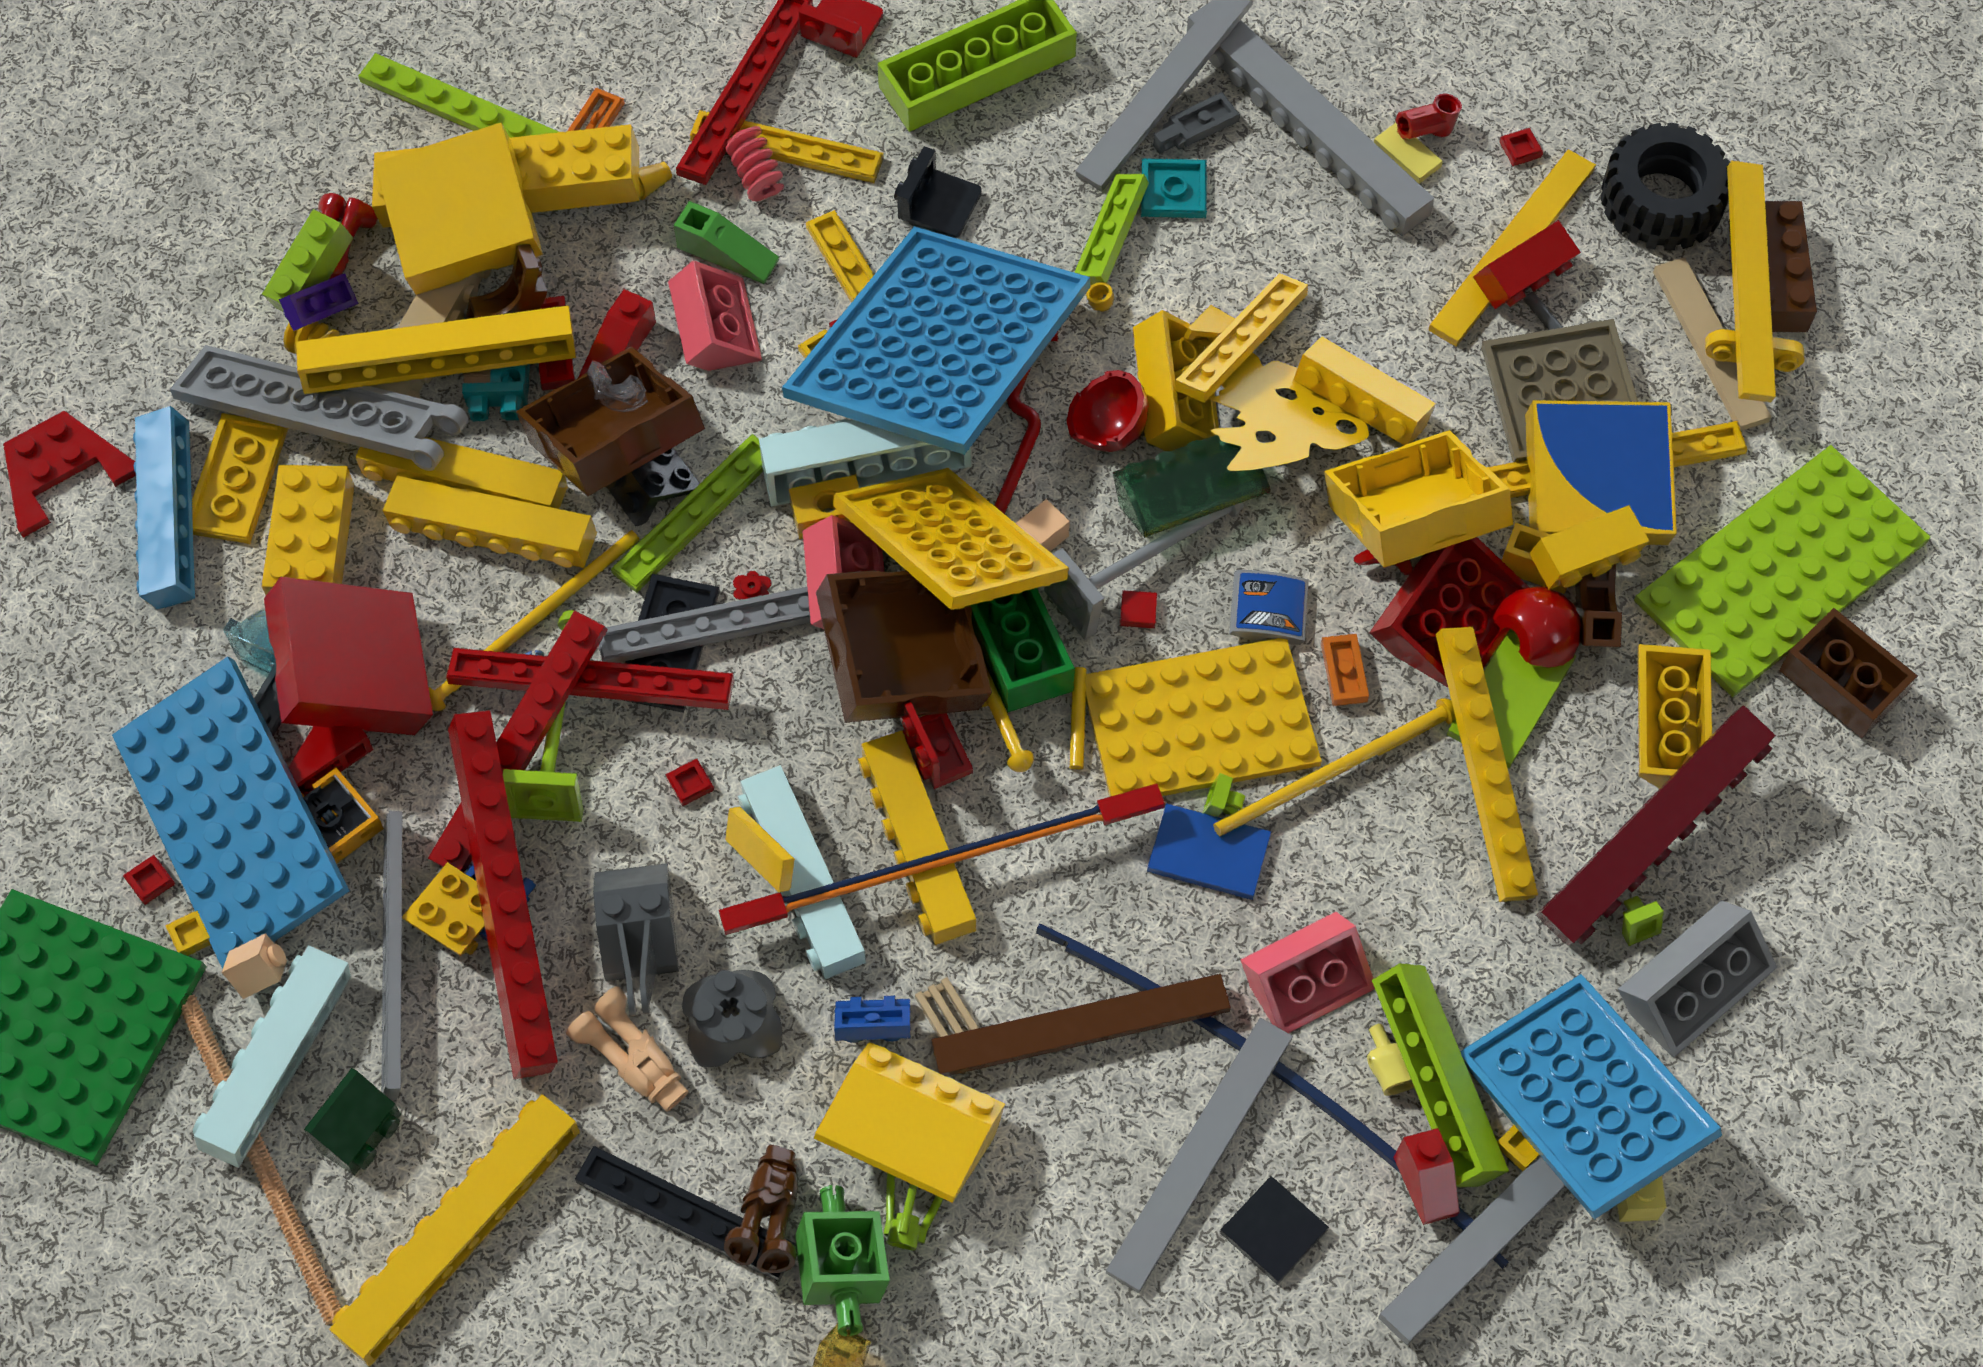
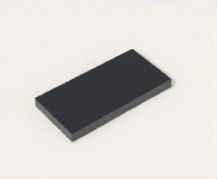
[622,574,720,713]

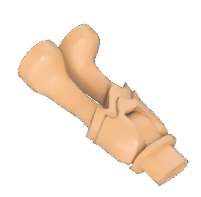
[566,986,689,1112]

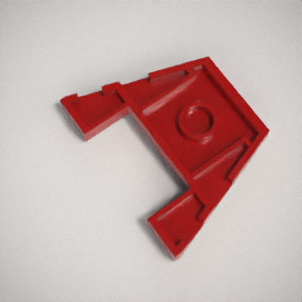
[3,411,136,538]

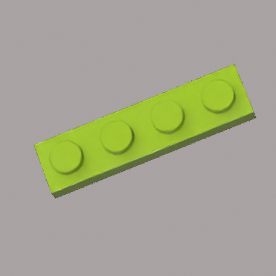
[1074,174,1149,285]

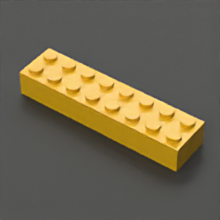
[372,124,640,228]

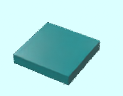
[1141,158,1207,218]

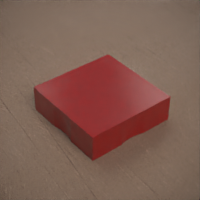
[264,577,433,736]

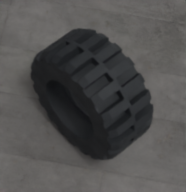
[1601,123,1730,251]

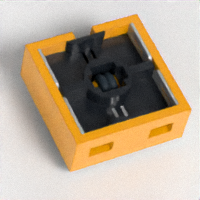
[301,768,384,864]

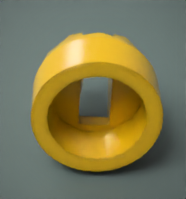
[1086,282,1114,312]

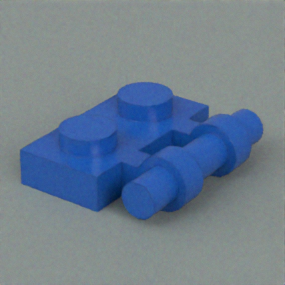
[834,995,911,1043]

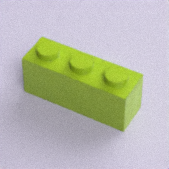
[262,209,353,312]

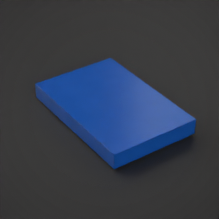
[1147,803,1271,900]

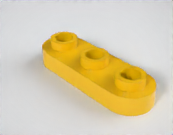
[1705,329,1805,372]

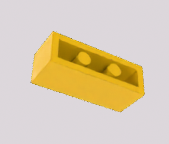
[1529,505,1649,589]

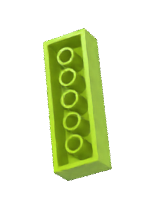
[877,0,1077,132]

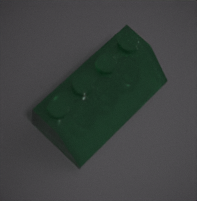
[1112,435,1271,538]

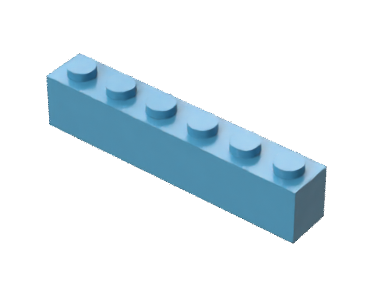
[133,406,195,609]

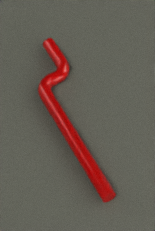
[994,367,1041,514]

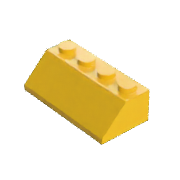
[1133,310,1222,452]
[1638,644,1712,788]

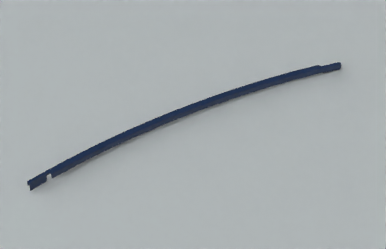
[1036,924,1509,1269]

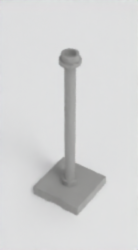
[1044,491,1244,640]

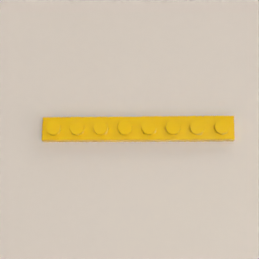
[1436,627,1538,902]

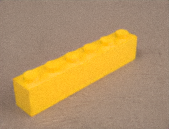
[355,437,568,509]
[382,476,597,568]
[858,730,976,945]

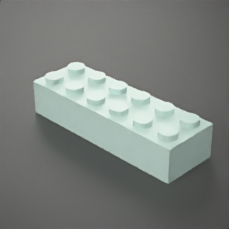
[759,419,971,507]

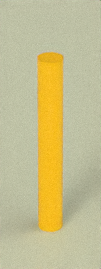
[1069,667,1087,770]

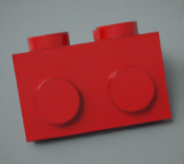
[799,0,883,58]
[900,702,973,790]

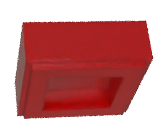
[1499,128,1543,166]
[1120,590,1157,629]
[665,758,714,807]
[123,855,175,906]

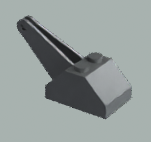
[593,863,679,1016]

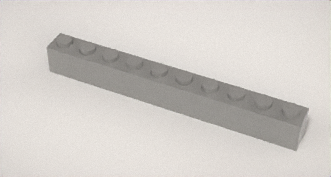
[1187,0,1434,236]

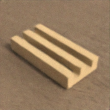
[915,977,978,1037]

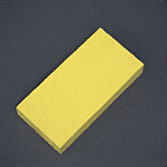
[1374,123,1443,184]

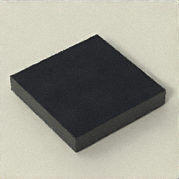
[1220,1176,1329,1285]

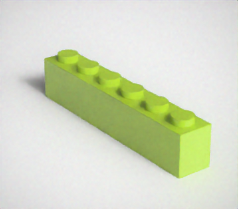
[1372,963,1509,1187]

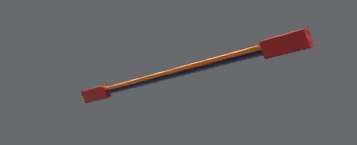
[718,783,1165,935]

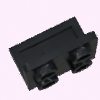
[894,146,982,238]
[606,448,700,527]

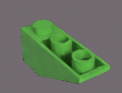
[673,201,779,284]

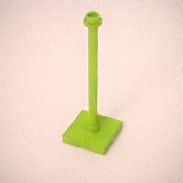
[503,610,584,822]

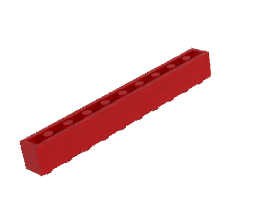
[448,710,558,1079]

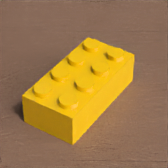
[261,465,355,595]

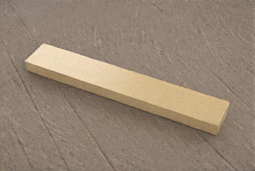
[1653,257,1772,431]

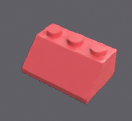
[668,260,762,371]
[803,515,885,629]
[1241,912,1375,1033]

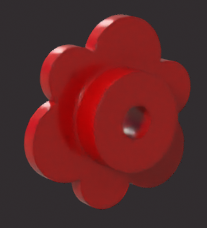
[733,571,771,600]

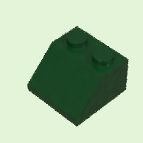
[304,1068,401,1176]

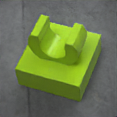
[1202,773,1245,817]
[1622,896,1664,946]

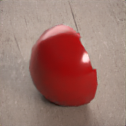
[1066,370,1149,452]
[1493,586,1582,668]

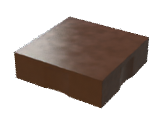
[516,346,705,497]
[816,570,992,723]

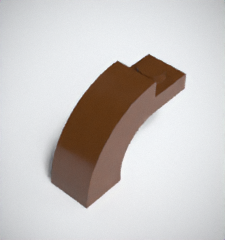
[466,244,548,319]
[1575,564,1622,648]

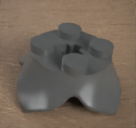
[682,970,783,1067]

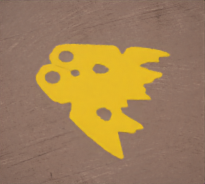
[1197,340,1369,471]

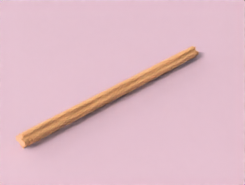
[181,994,341,1325]

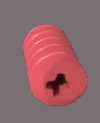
[726,126,784,202]

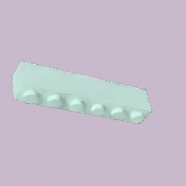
[738,765,866,979]
[193,945,351,1168]

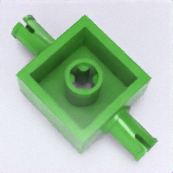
[795,1185,890,1336]

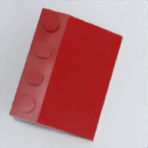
[1369,537,1530,687]

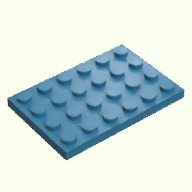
[1460,974,1722,1220]

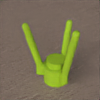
[883,1173,944,1251]

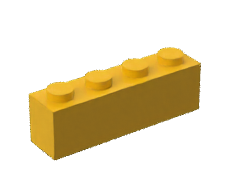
[1293,337,1436,445]

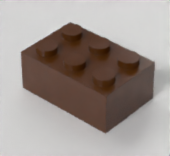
[1779,608,1918,739]

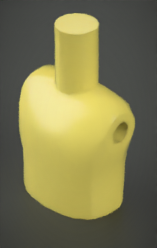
[1367,1024,1415,1096]

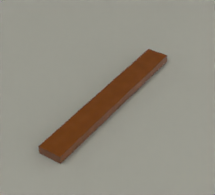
[931,973,1231,1077]

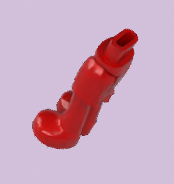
[318,193,378,280]

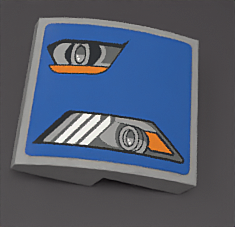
[1229,570,1309,645]

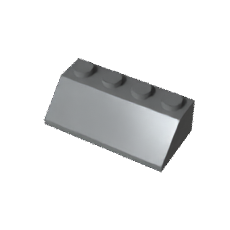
[1618,900,1777,1057]

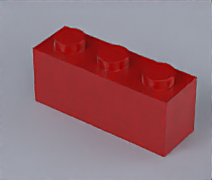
[1473,220,1581,309]

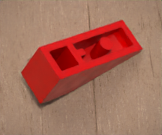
[577,289,656,379]
[288,726,374,796]

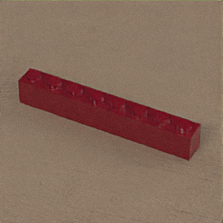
[1536,705,1776,946]

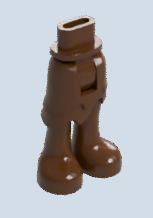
[724,1145,798,1273]

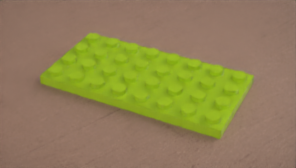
[1634,445,1931,697]

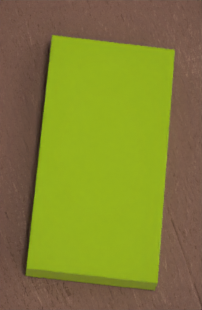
[1447,628,1576,769]

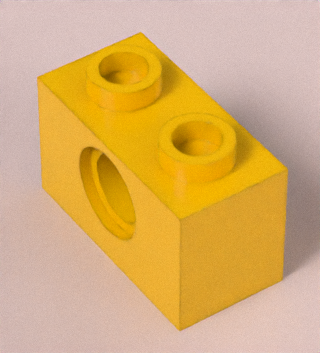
[789,474,859,539]

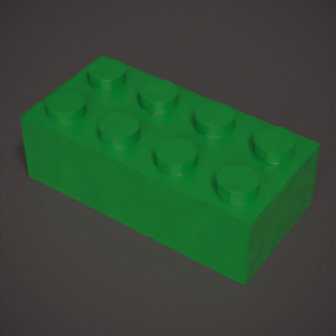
[971,588,1075,713]

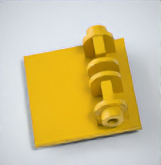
[402,862,485,956]

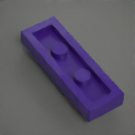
[279,273,359,331]

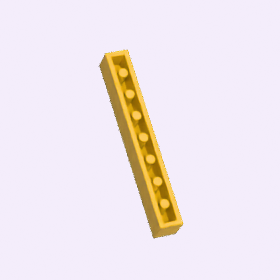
[296,306,576,394]
[329,1094,580,1367]

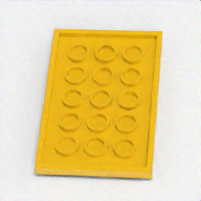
[833,468,1069,610]
[1085,638,1322,797]

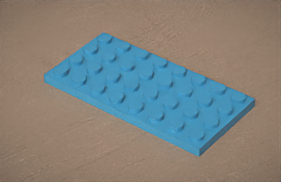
[112,656,350,969]

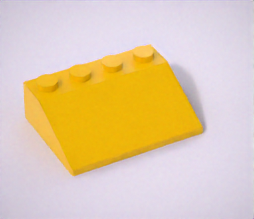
[814,1042,1005,1203]

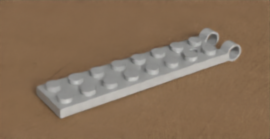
[170,345,468,471]

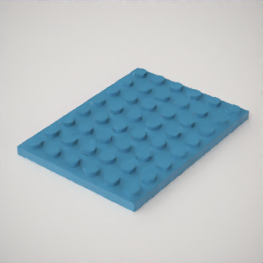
[782,226,1090,455]

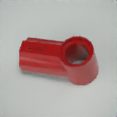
[1395,93,1462,139]

